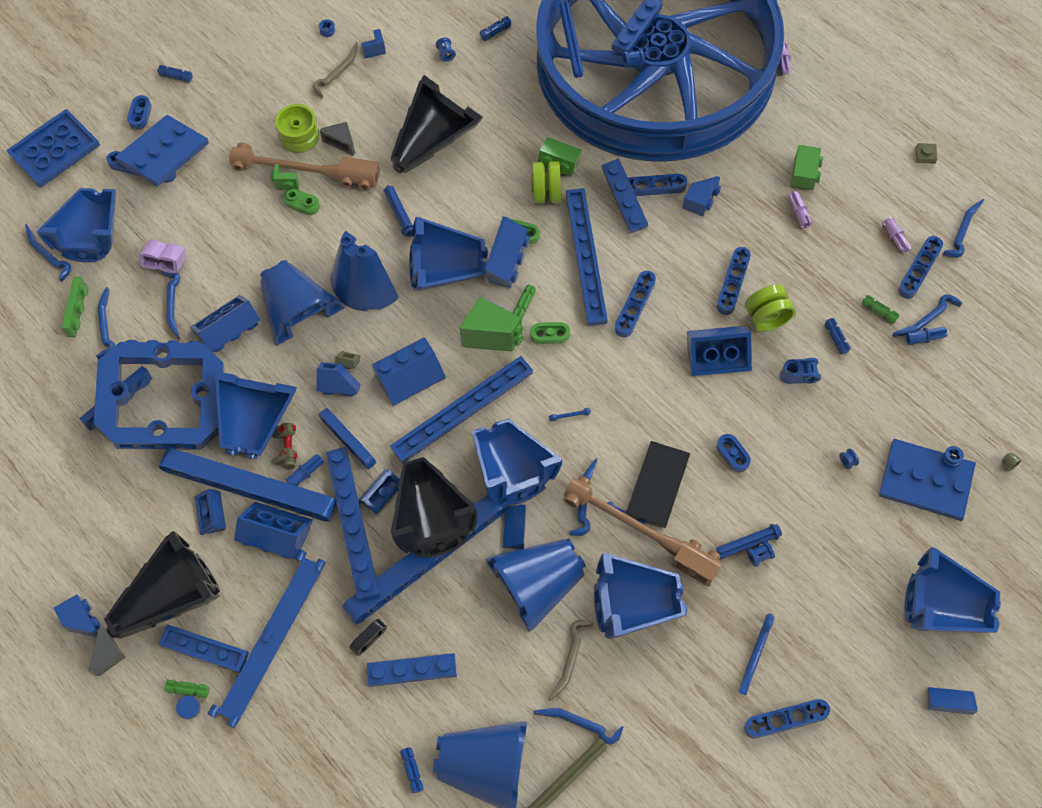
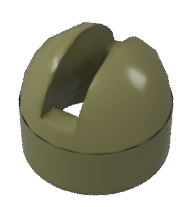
[1002,453,1022,471]

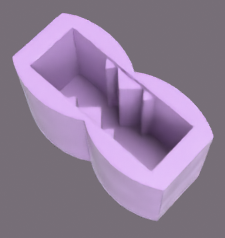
[139,240,186,273]

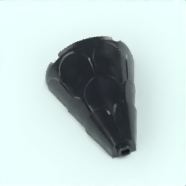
[390,75,483,174]
[391,457,477,557]
[104,531,220,639]

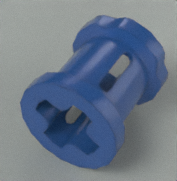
[435,37,456,62]
[622,48,645,68]
[747,541,775,567]

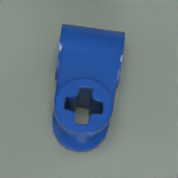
[780,358,821,384]

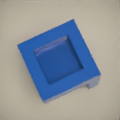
[361,29,386,59]

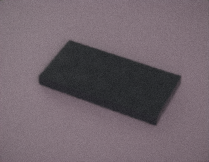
[626,441,690,528]

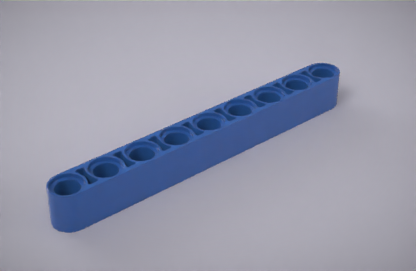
[158,448,337,522]
[342,494,506,624]

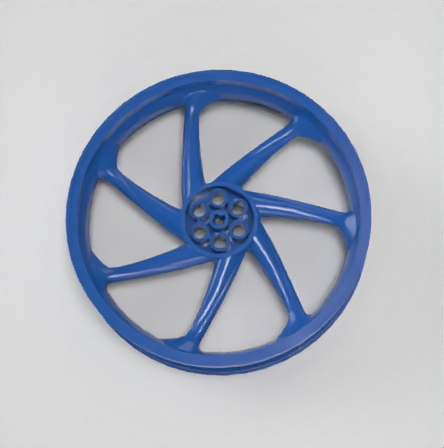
[536,0,784,162]

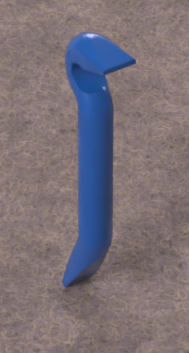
[943,199,984,258]
[25,224,71,282]
[161,271,180,339]
[96,287,115,360]
[892,294,963,337]
[569,458,597,536]
[738,613,775,695]
[533,708,623,745]

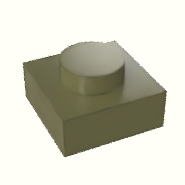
[916,143,937,164]
[335,351,360,369]

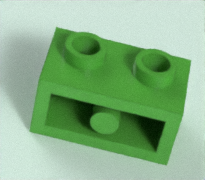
[537,137,582,177]
[791,145,823,190]

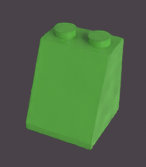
[459,297,523,351]

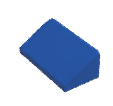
[359,469,399,514]
[195,489,226,535]
[503,504,526,549]
[928,687,978,715]

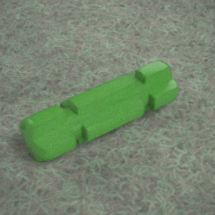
[513,284,536,318]
[862,295,899,324]
[165,680,209,698]

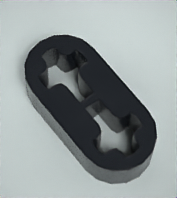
[349,618,387,656]

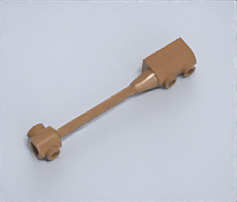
[229,142,380,191]
[563,476,723,587]

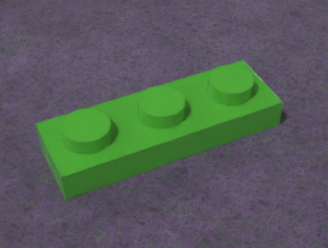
[61,276,88,337]

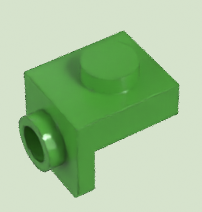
[271,164,299,190]

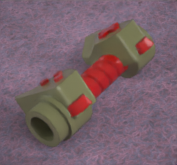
[271,422,298,469]

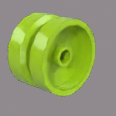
[275,104,319,152]
[531,161,561,204]
[744,284,796,332]

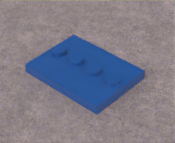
[6,109,100,188]
[115,115,209,187]
[879,439,976,521]

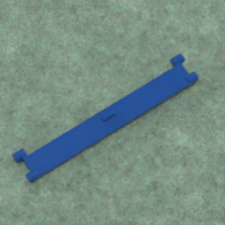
[207,549,326,728]

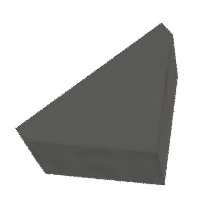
[320,122,355,156]
[88,628,126,676]

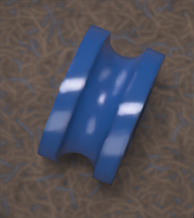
[319,19,335,37]
[942,446,964,467]
[839,448,859,469]

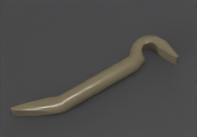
[313,42,358,98]
[549,620,593,701]

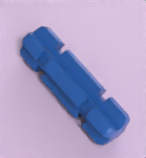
[480,16,512,40]
[157,65,193,82]
[825,318,851,355]
[400,747,424,793]

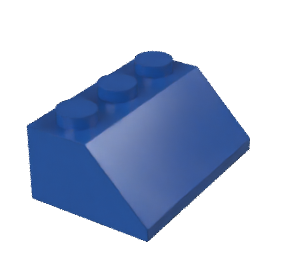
[485,216,530,288]
[190,295,261,352]
[687,326,752,376]
[372,337,446,406]
[234,502,313,559]

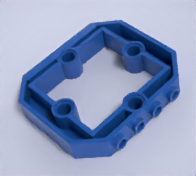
[94,340,225,450]

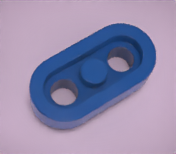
[127,95,152,129]
[717,434,751,472]

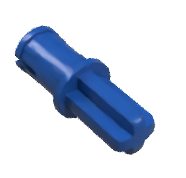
[906,327,948,345]
[285,454,324,486]

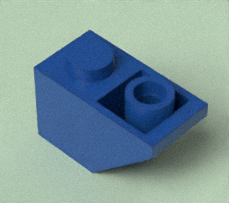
[683,176,721,216]
[317,362,361,396]
[54,594,101,638]

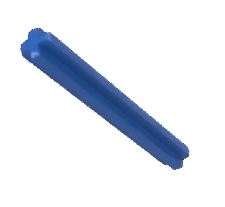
[560,2,584,78]

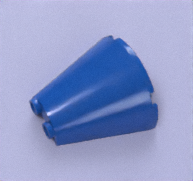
[37,188,116,262]
[409,217,488,291]
[331,231,399,311]
[260,260,345,346]
[215,371,297,459]
[472,418,563,505]
[486,538,586,632]
[905,547,1001,633]
[594,553,687,639]
[433,721,527,808]

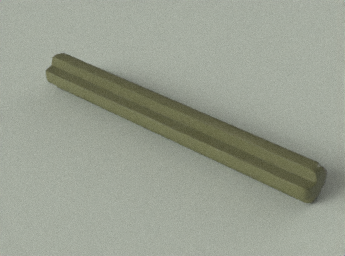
[527,738,607,808]

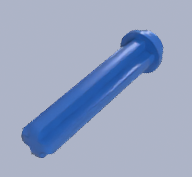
[383,185,413,237]
[716,524,782,559]

